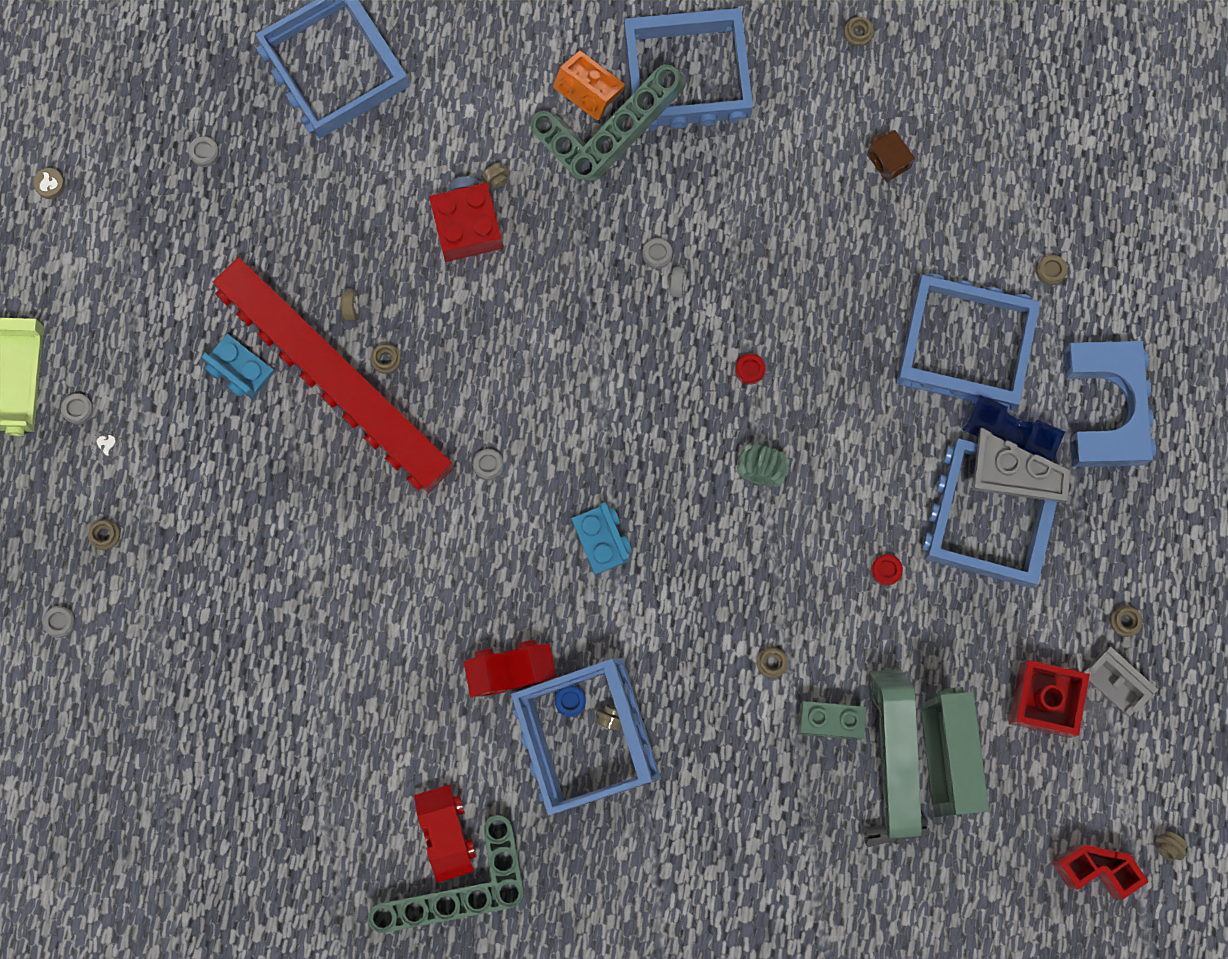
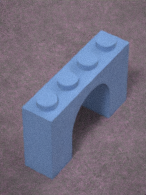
[1064,341,1156,467]

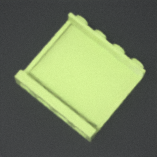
[0,318,44,436]

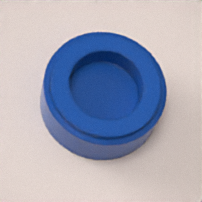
[555,686,586,717]

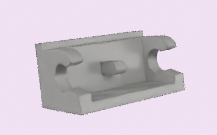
[1084,647,1158,717]

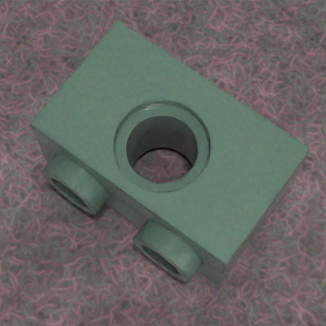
[797,701,866,741]

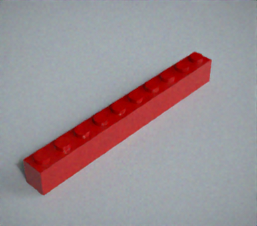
[212,257,454,494]

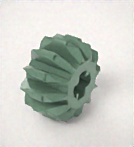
[736,444,790,488]

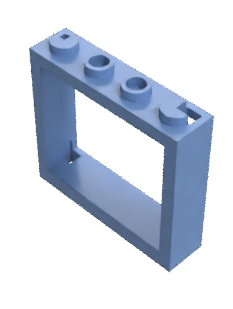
[255,0,410,139]
[624,8,753,131]
[896,273,1040,411]
[922,438,1065,588]
[511,658,661,816]

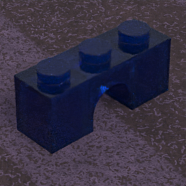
[962,395,1065,461]

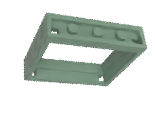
[920,687,990,817]

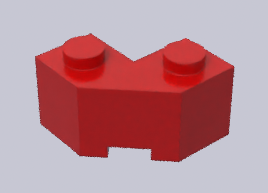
[463,640,557,698]
[414,784,477,883]
[1051,845,1149,900]

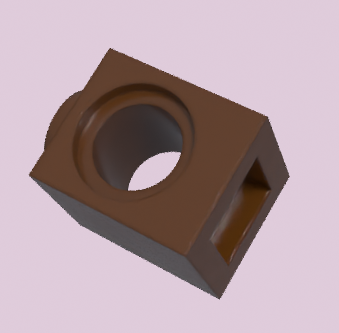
[867,130,915,183]

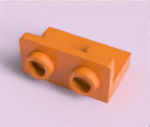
[553,50,626,120]

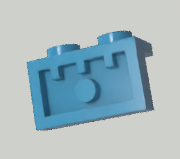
[201,333,275,400]
[571,502,632,576]

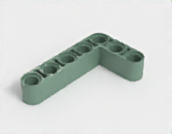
[530,64,686,182]
[868,669,922,839]
[368,815,524,933]

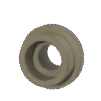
[844,17,874,46]
[481,163,510,190]
[370,343,401,374]
[88,519,120,550]
[1110,606,1142,637]
[757,647,788,678]
[596,705,621,731]
[1155,831,1187,861]

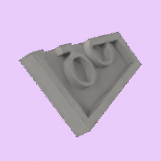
[972,428,1070,503]

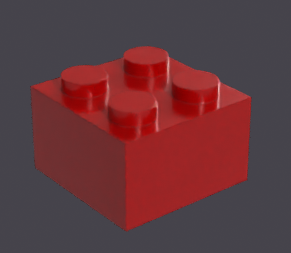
[429,182,503,262]
[1009,660,1090,738]

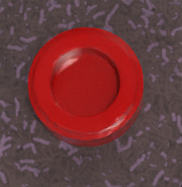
[735,354,766,385]
[871,554,903,586]

